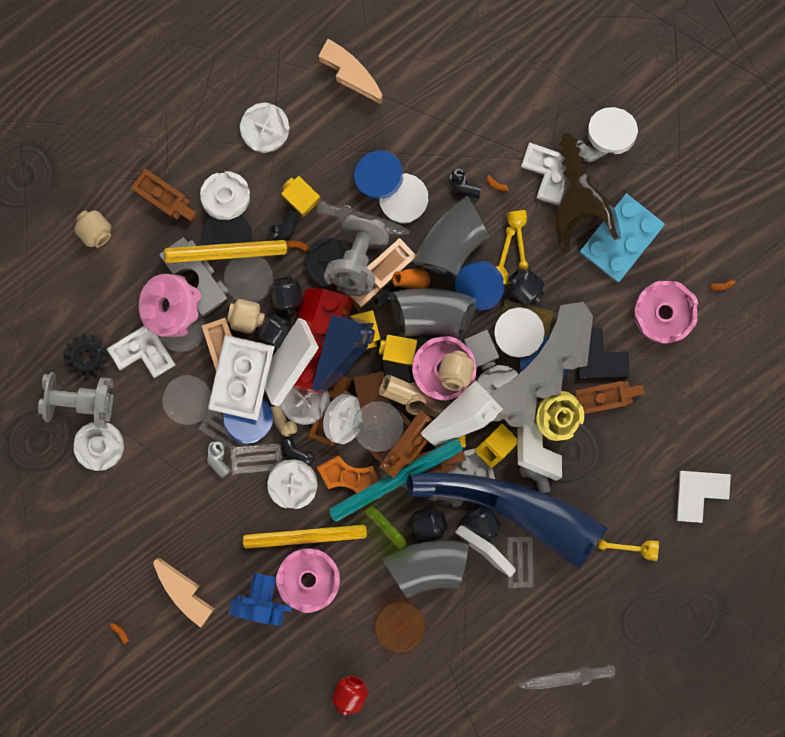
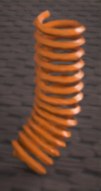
[486,175,508,192]
[286,241,310,252]
[711,279,736,291]
[110,623,129,645]

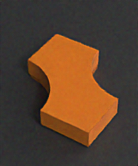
[317,455,380,493]

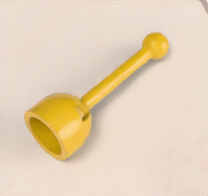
[507,210,529,270]
[496,226,516,286]
[598,540,659,561]

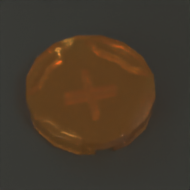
[375,602,425,652]

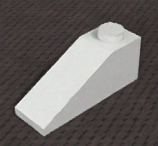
[421,380,503,446]

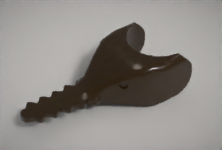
[556,133,621,253]

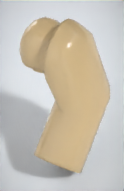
[270,405,297,437]

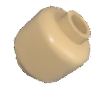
[74,210,111,248]
[226,299,265,334]
[438,351,474,391]

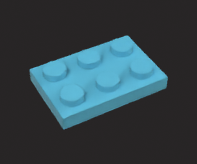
[579,193,665,283]

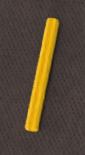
[164,240,287,263]
[243,525,367,549]

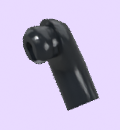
[450,168,482,199]
[268,210,300,240]
[371,285,407,307]
[281,437,315,466]

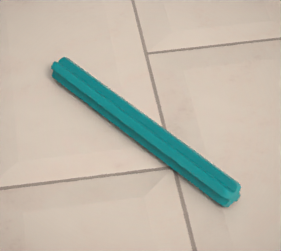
[329,438,463,521]

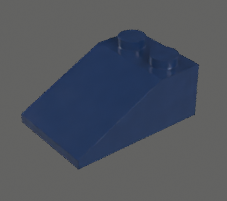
[312,315,375,391]

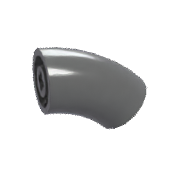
[413,196,490,278]
[390,288,477,341]
[382,540,469,599]

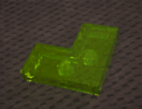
[365,506,407,550]

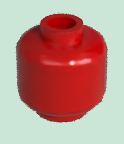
[332,676,368,715]

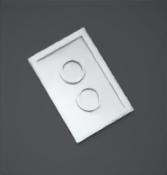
[265,318,318,407]
[208,335,274,420]

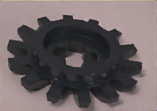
[64,334,109,379]

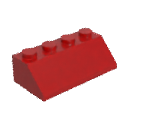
[292,288,353,396]

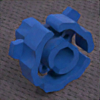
[228,573,292,626]

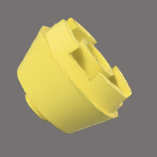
[535,391,584,441]

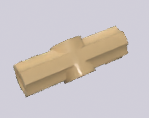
[379,375,452,418]

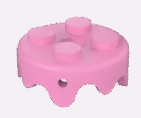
[138,274,201,337]
[634,281,698,343]
[412,336,476,400]
[276,548,340,613]

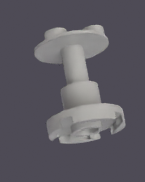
[324,215,389,296]
[38,372,114,429]

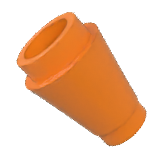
[392,267,430,289]

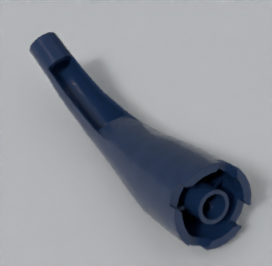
[406,473,608,569]

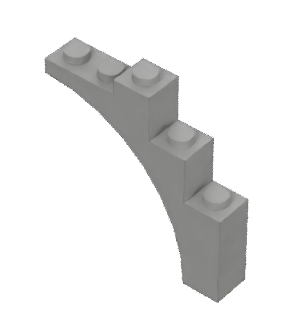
[489,302,593,427]

